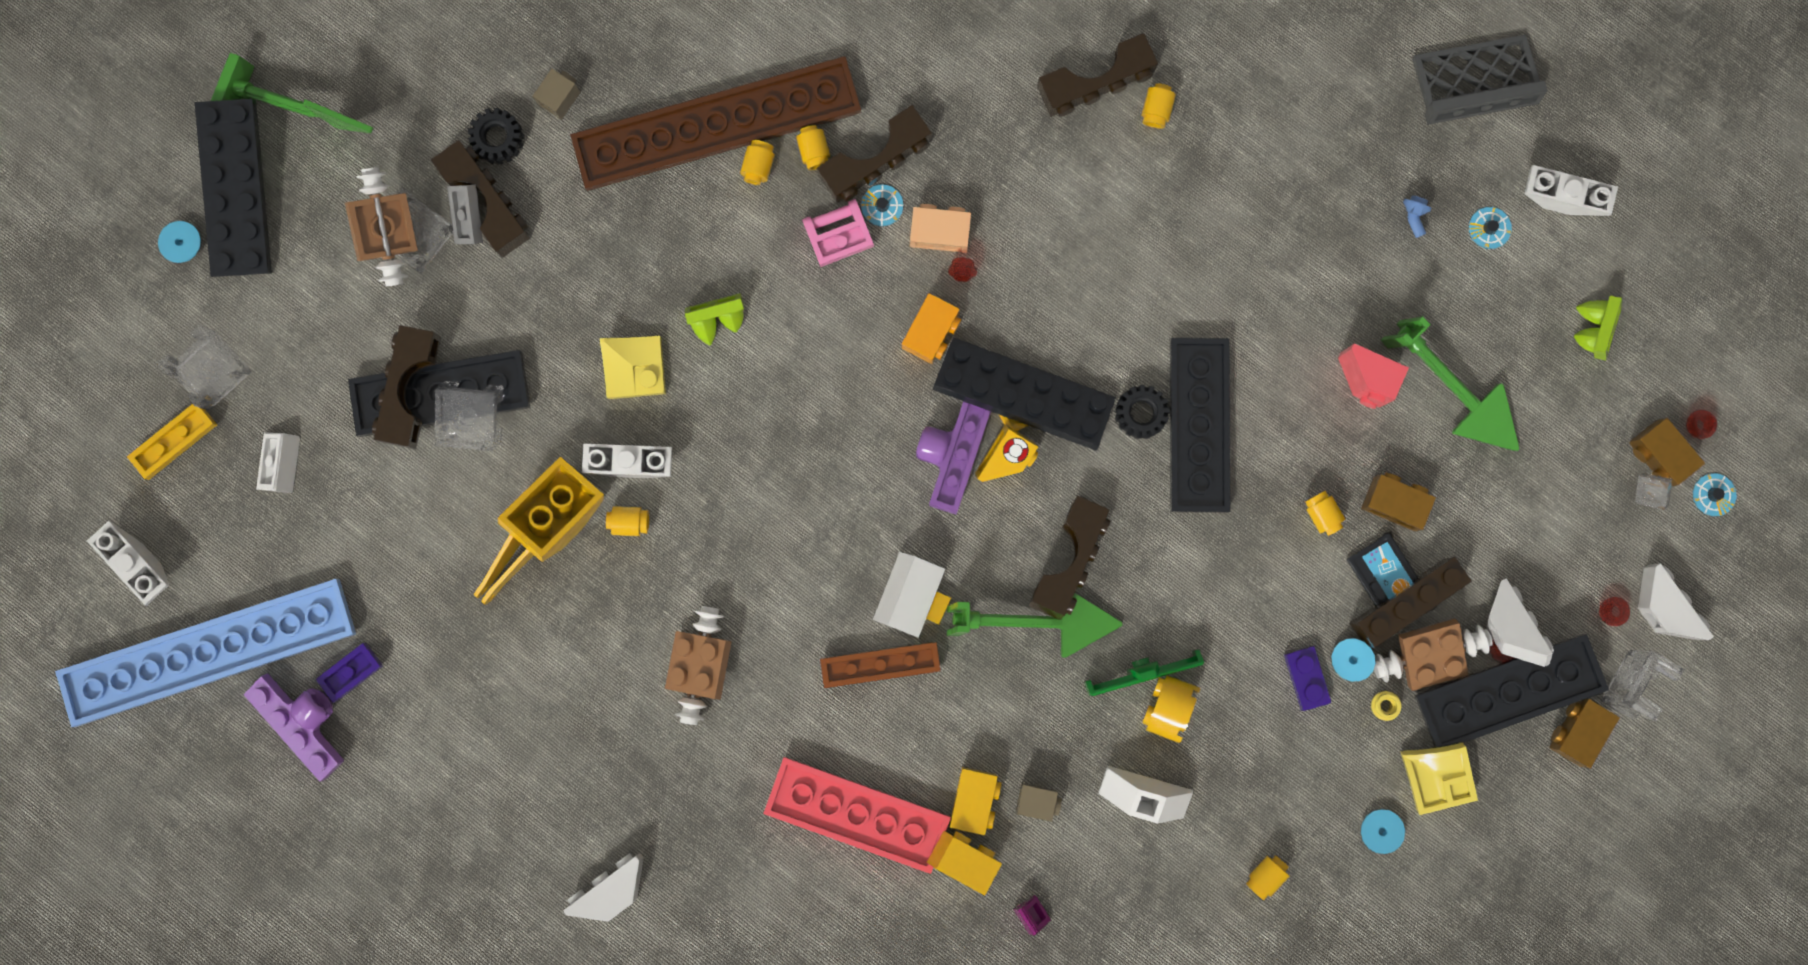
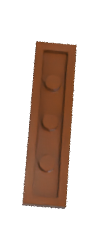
[820,642,941,688]

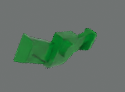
[1084,649,1204,696]

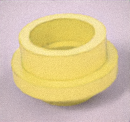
[1371,691,1401,721]

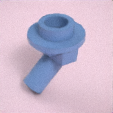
[1403,195,1432,238]

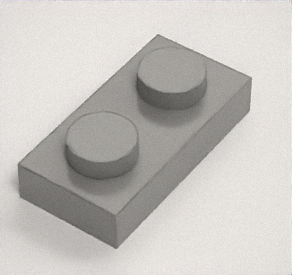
[447,184,483,244]

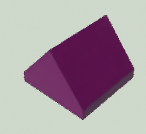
[1013,895,1051,936]

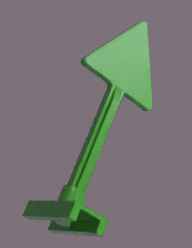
[211,53,373,133]
[1380,316,1519,451]
[947,593,1122,658]

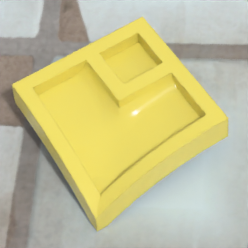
[600,336,666,399]
[1400,742,1478,815]

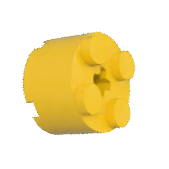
[1142,675,1200,743]

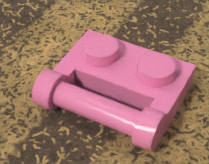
[802,199,874,267]

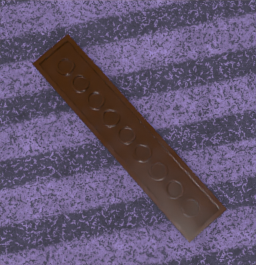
[570,56,861,191]

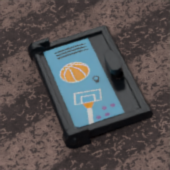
[1346,531,1438,614]

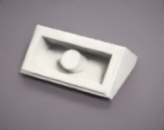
[256,432,300,493]

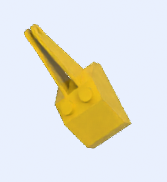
[474,457,604,605]

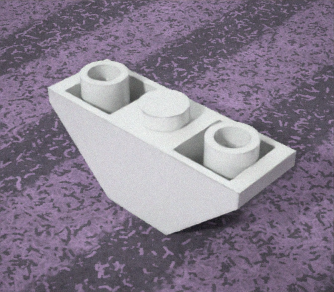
[1524,165,1618,216]
[582,444,672,478]
[87,521,169,605]
[1638,563,1714,640]
[1487,578,1554,667]
[1099,765,1193,824]
[563,853,644,922]

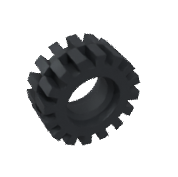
[468,108,524,164]
[1115,385,1170,439]

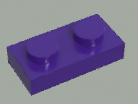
[315,643,383,703]
[1284,646,1332,711]

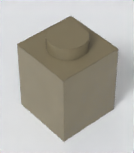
[532,68,581,120]
[1015,782,1062,822]

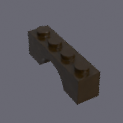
[1037,33,1158,117]
[817,105,932,203]
[431,140,530,258]
[372,325,441,449]
[1028,495,1111,620]
[1349,557,1472,648]

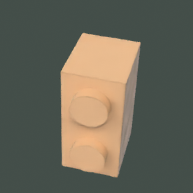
[910,204,971,253]

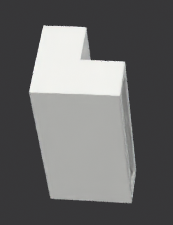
[873,552,945,638]

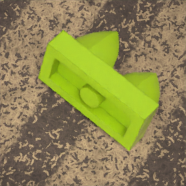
[685,293,744,346]
[1574,296,1622,361]

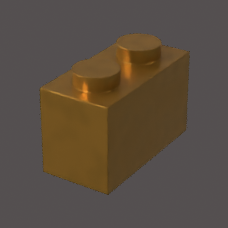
[1629,418,1705,488]
[1361,473,1436,531]
[1549,698,1620,769]

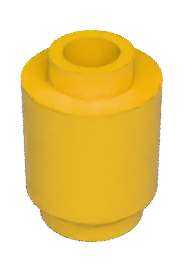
[1141,83,1176,129]
[796,125,831,170]
[740,140,775,185]
[1305,490,1346,536]
[606,506,649,536]
[1246,855,1290,900]

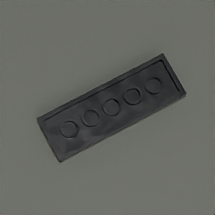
[194,99,272,277]
[933,337,1116,451]
[1170,338,1230,513]
[348,350,531,437]
[1414,634,1609,748]

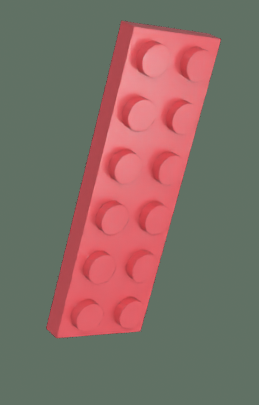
[763,757,951,874]

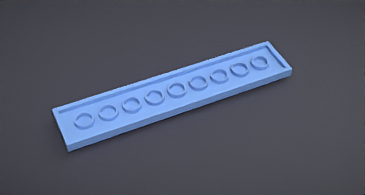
[55,579,356,727]

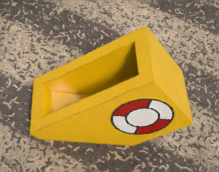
[975,424,1038,482]

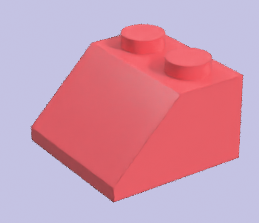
[1338,343,1409,409]

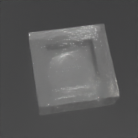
[1635,473,1673,510]

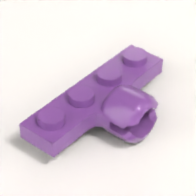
[916,401,991,515]
[244,673,344,782]

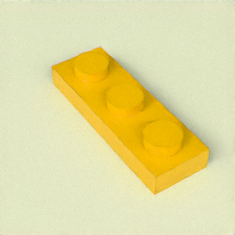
[127,401,217,480]

